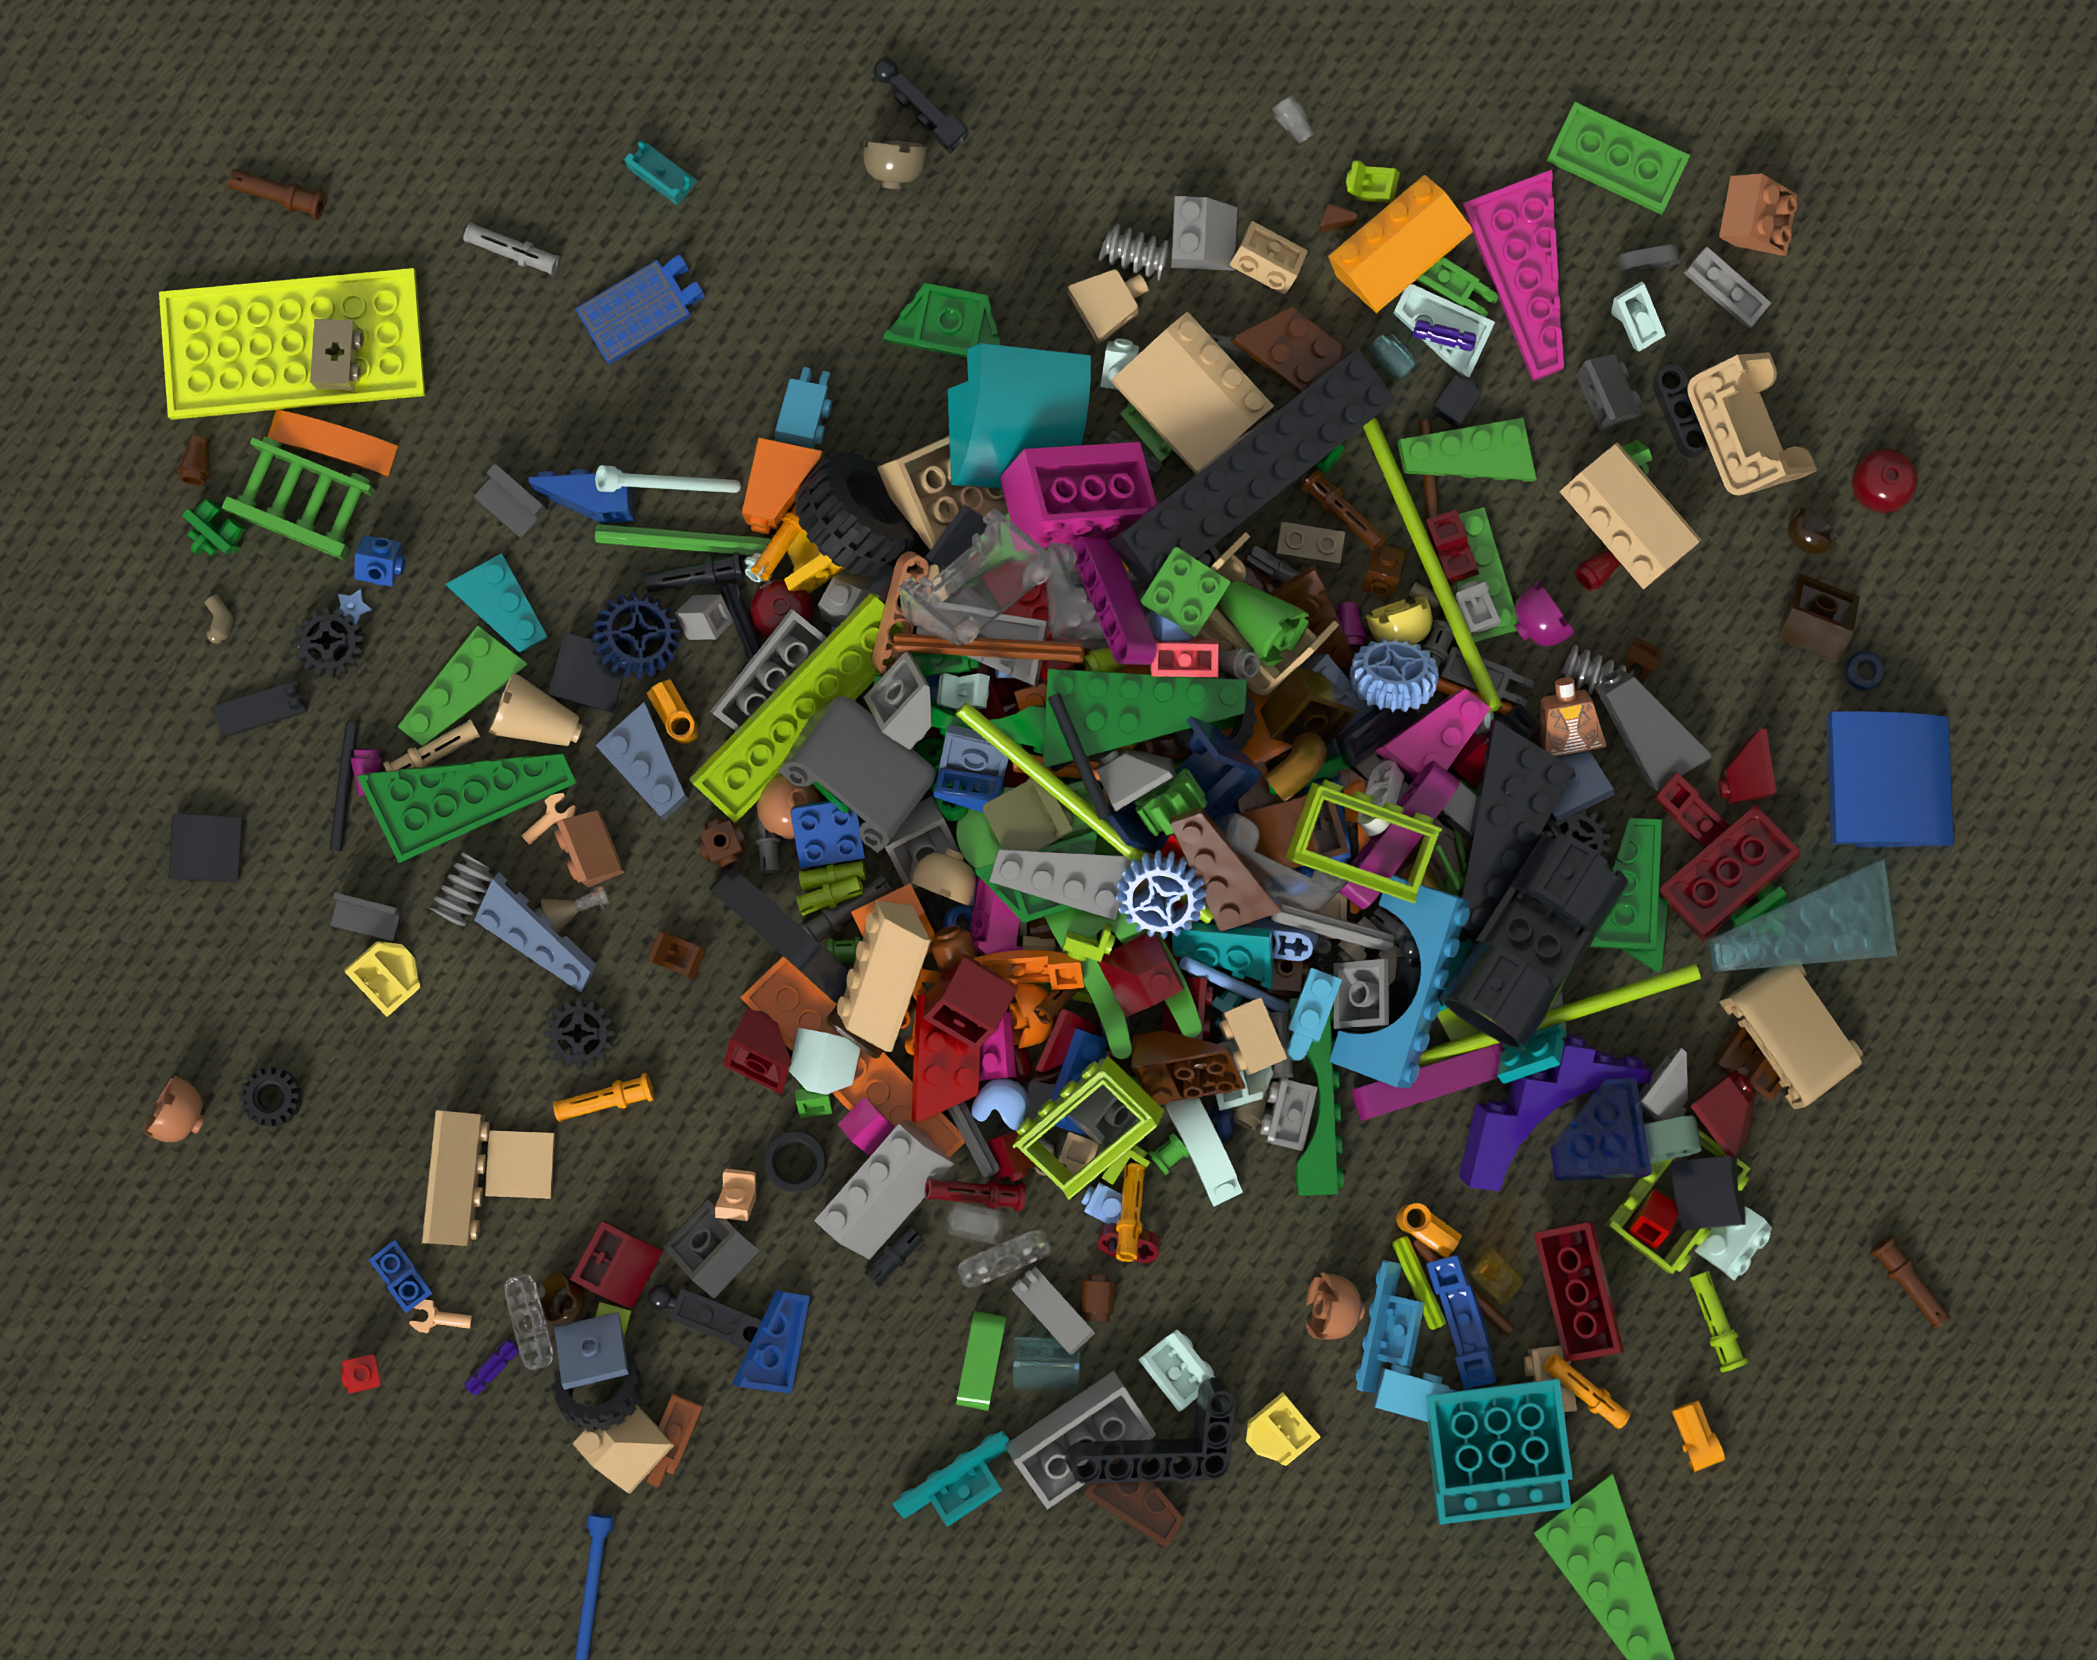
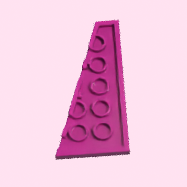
[1462,170,1564,381]

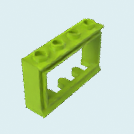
[1285,780,1442,904]
[1013,1056,1165,1200]
[1605,1129,1751,1274]

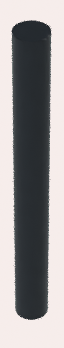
[1048,693,1111,820]
[329,722,359,851]

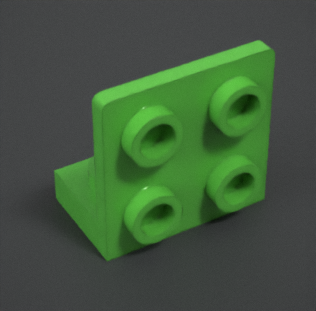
[1141,547,1231,638]

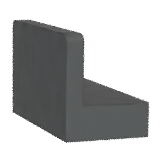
[474,464,547,538]
[330,892,403,942]

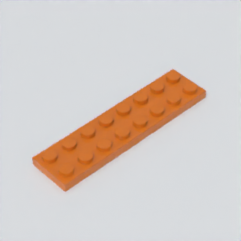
[740,956,965,1157]

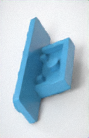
[1356,1260,1425,1393]

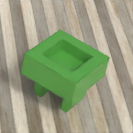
[1622,440,1652,475]
[795,1084,832,1118]

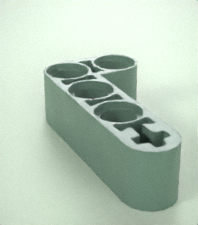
[1563,1116,1702,1177]

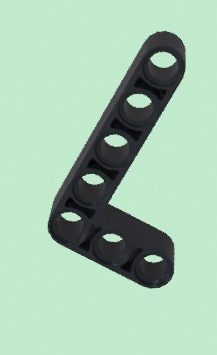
[709,864,849,1002]
[1065,1377,1236,1484]

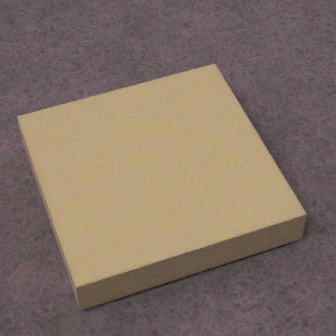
[485,1131,555,1199]

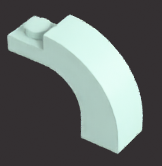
[1165,1098,1243,1206]

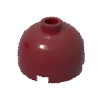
[1851,448,1918,514]
[750,578,815,638]

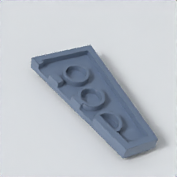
[474,873,597,992]

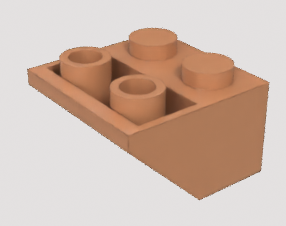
[1719,174,1798,256]
[555,810,625,887]

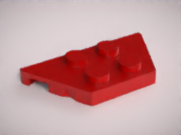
[911,995,980,1122]

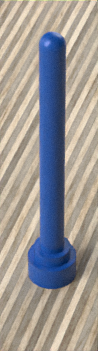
[575,1513,614,1660]

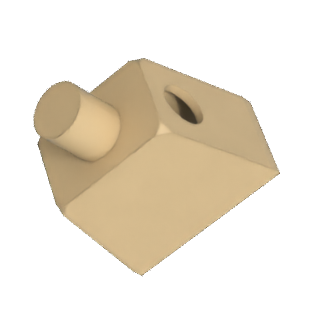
[1068,270,1149,345]

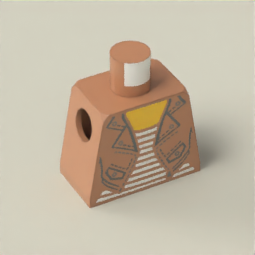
[1538,678,1606,757]

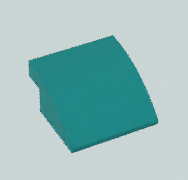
[948,343,1091,490]
[1427,1379,1573,1525]

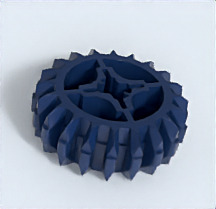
[592,592,680,679]

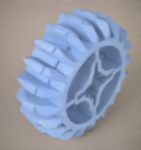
[1350,638,1439,712]
[1116,850,1206,939]

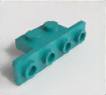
[893,1431,1011,1527]

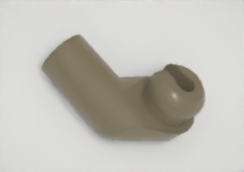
[1408,582,1458,608]
[205,594,234,644]

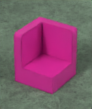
[837,1097,896,1156]

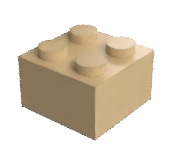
[1218,997,1287,1076]

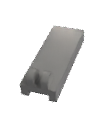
[1684,247,1771,329]
[1012,1267,1095,1355]

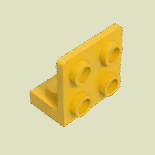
[784,531,846,593]

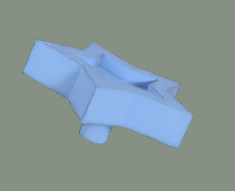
[338,589,372,624]

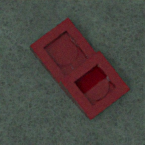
[1426,509,1479,584]

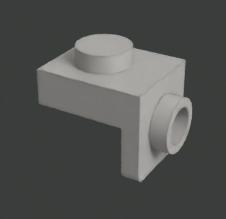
[1456,581,1501,635]

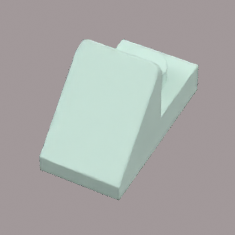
[1611,282,1666,352]

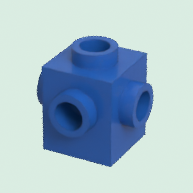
[354,535,406,586]

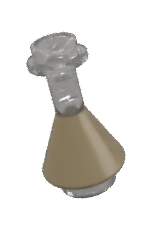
[534,885,610,934]

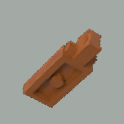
[646,1393,704,1488]

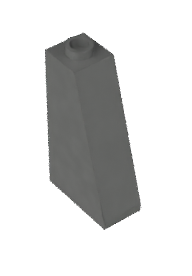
[1595,670,1711,791]

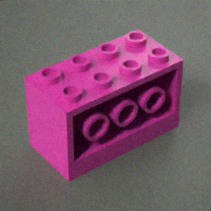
[1000,442,1157,550]

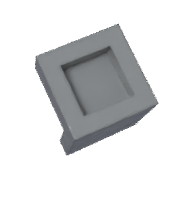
[675,594,733,640]

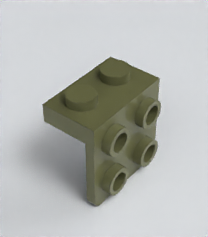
[982,777,1074,852]

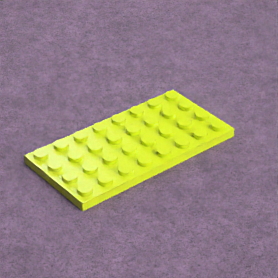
[159,268,426,420]

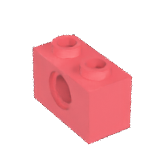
[1151,638,1219,677]

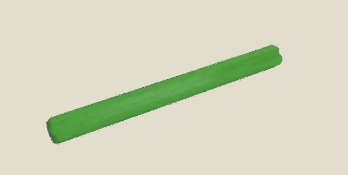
[595,524,785,558]

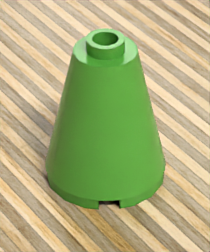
[1218,580,1309,666]

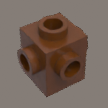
[697,818,747,867]
[1265,958,1308,997]

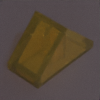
[1466,1247,1524,1306]

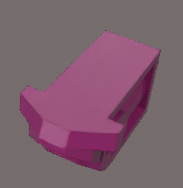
[970,876,1023,956]

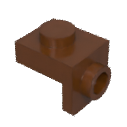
[1362,544,1406,599]
[648,931,707,979]

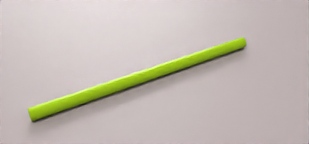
[1363,418,1503,713]
[956,702,1213,924]
[1418,963,1701,1068]

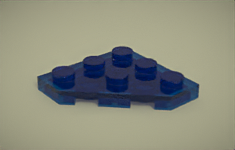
[1550,1078,1652,1180]

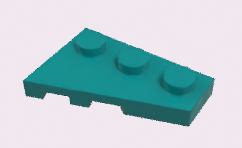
[445,553,548,654]
[1172,923,1274,989]

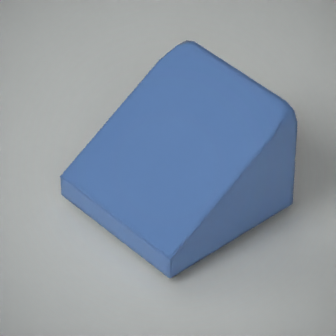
[1149,611,1192,642]

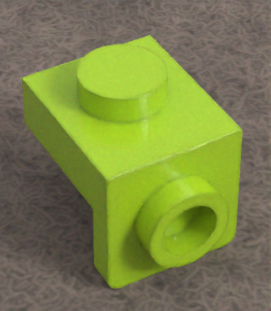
[1346,160,1400,203]
[1063,923,1115,962]
[1101,1145,1150,1185]

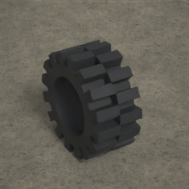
[239,1067,303,1126]

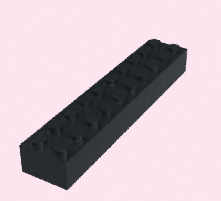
[1108,348,1396,592]

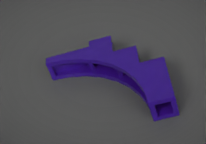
[1459,1034,1653,1191]

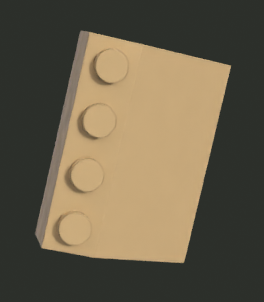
[1111,311,1274,473]
[877,436,1009,550]

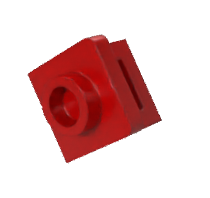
[340,1354,382,1394]

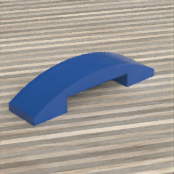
[1426,1254,1497,1389]

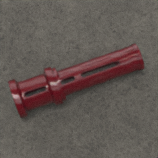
[924,1178,1026,1212]

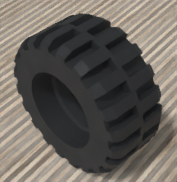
[795,452,920,577]

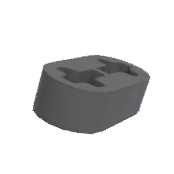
[1618,244,1680,274]

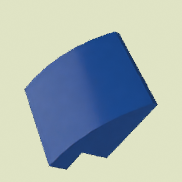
[1826,711,1954,847]

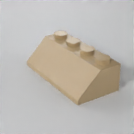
[1559,442,1702,590]
[837,901,931,1052]
[422,1110,490,1246]

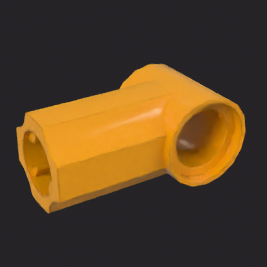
[646,679,699,744]
[1396,1203,1462,1258]
[1671,1400,1725,1472]

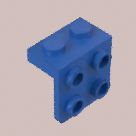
[791,801,865,868]

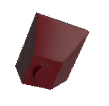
[1718,729,1777,805]
[1097,931,1185,1017]
[723,1008,792,1094]
[1036,1009,1101,1073]
[1691,1069,1755,1157]

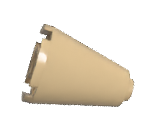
[489,673,583,747]

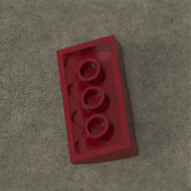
[1659,805,1801,942]

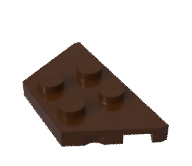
[1231,307,1342,392]

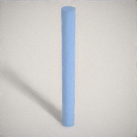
[1179,956,1290,1012]

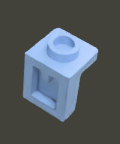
[1081,1183,1122,1224]

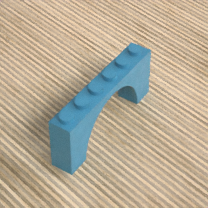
[1329,875,1470,1088]

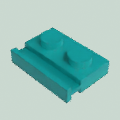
[1497,1023,1566,1084]

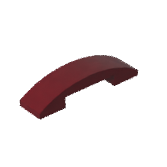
[1654,772,1730,849]

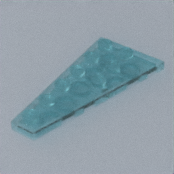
[1709,859,1897,972]

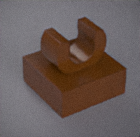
[1625,636,1664,680]

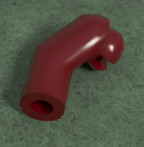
[1012,1045,1032,1083]

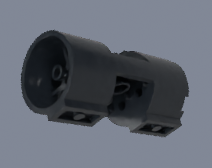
[1439,831,1629,1051]

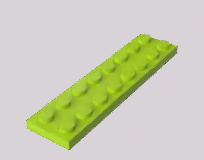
[689,593,913,823]

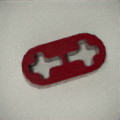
[1098,1223,1160,1263]

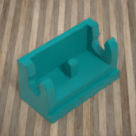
[624,140,697,206]

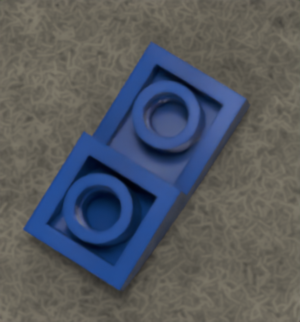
[369,1240,433,1313]

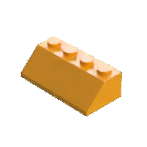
[1328,175,1473,313]

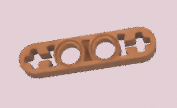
[871,551,929,675]

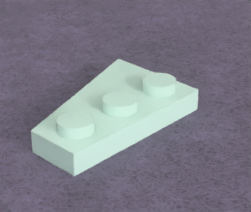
[1393,284,1495,377]

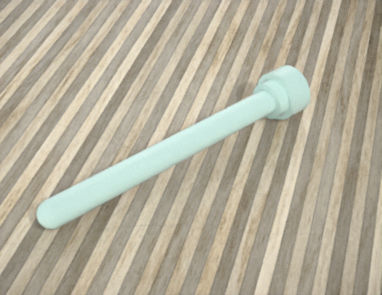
[595,465,741,493]

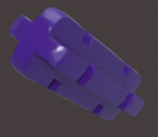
[1413,319,1477,352]
[464,1339,520,1396]

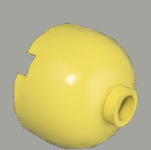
[1366,597,1433,646]

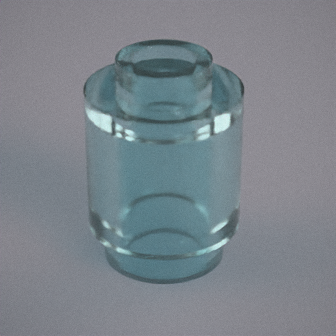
[1370,333,1417,381]

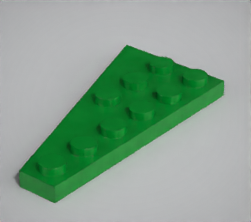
[1043,669,1247,768]
[356,752,577,863]

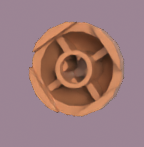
[757,774,823,839]
[143,1075,205,1142]
[1305,1272,1365,1340]

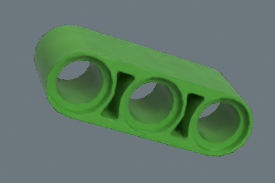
[956,1310,1007,1411]

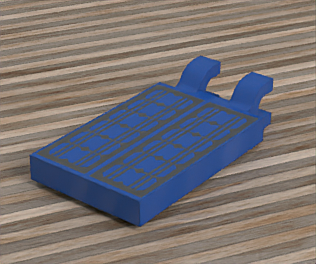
[575,254,705,365]

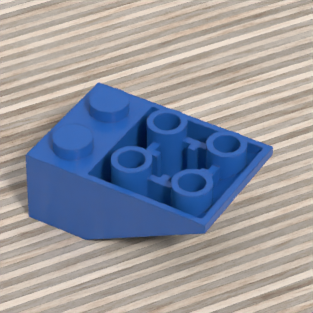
[529,468,635,524]

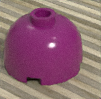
[1514,581,1575,647]

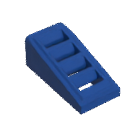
[934,768,1004,813]

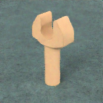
[521,793,577,845]
[409,1299,473,1333]

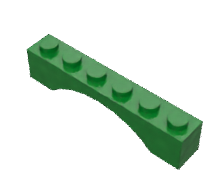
[869,675,1046,754]
[1288,998,1344,1196]

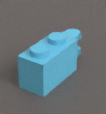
[775,367,832,449]
[1286,968,1342,1061]
[1373,1363,1456,1422]

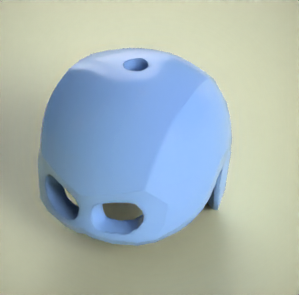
[972,1078,1029,1130]

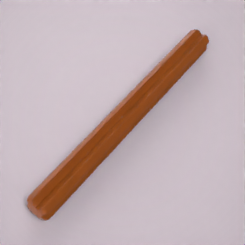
[893,633,1084,662]

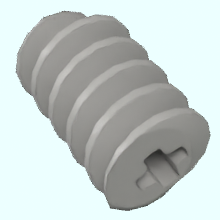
[1099,224,1169,281]
[1561,644,1634,700]
[428,852,494,926]

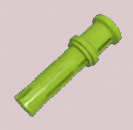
[1689,1271,1749,1373]

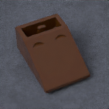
[1231,792,1349,877]
[1132,1030,1245,1104]

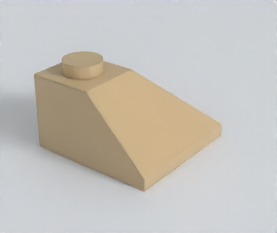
[573,1404,674,1493]

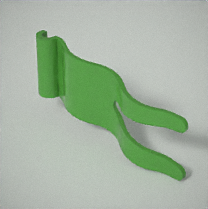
[1045,780,1202,1059]

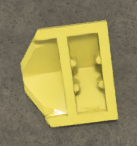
[344,941,420,1017]
[1246,1392,1321,1466]

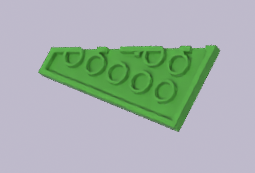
[1533,1473,1675,1660]

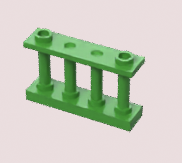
[222,437,376,561]

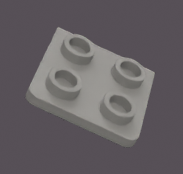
[1260,1077,1318,1151]

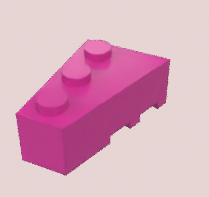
[1375,689,1491,781]

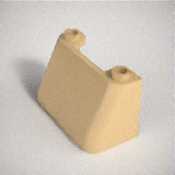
[1687,353,1817,496]
[1719,957,1863,1109]

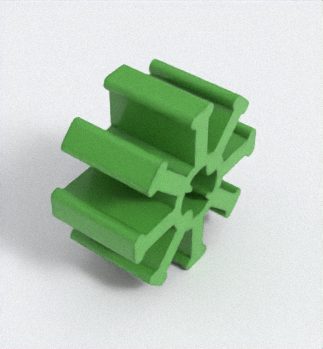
[1134,768,1207,836]

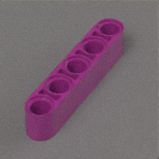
[1072,536,1156,665]
[1336,761,1460,909]
[1351,1043,1505,1121]

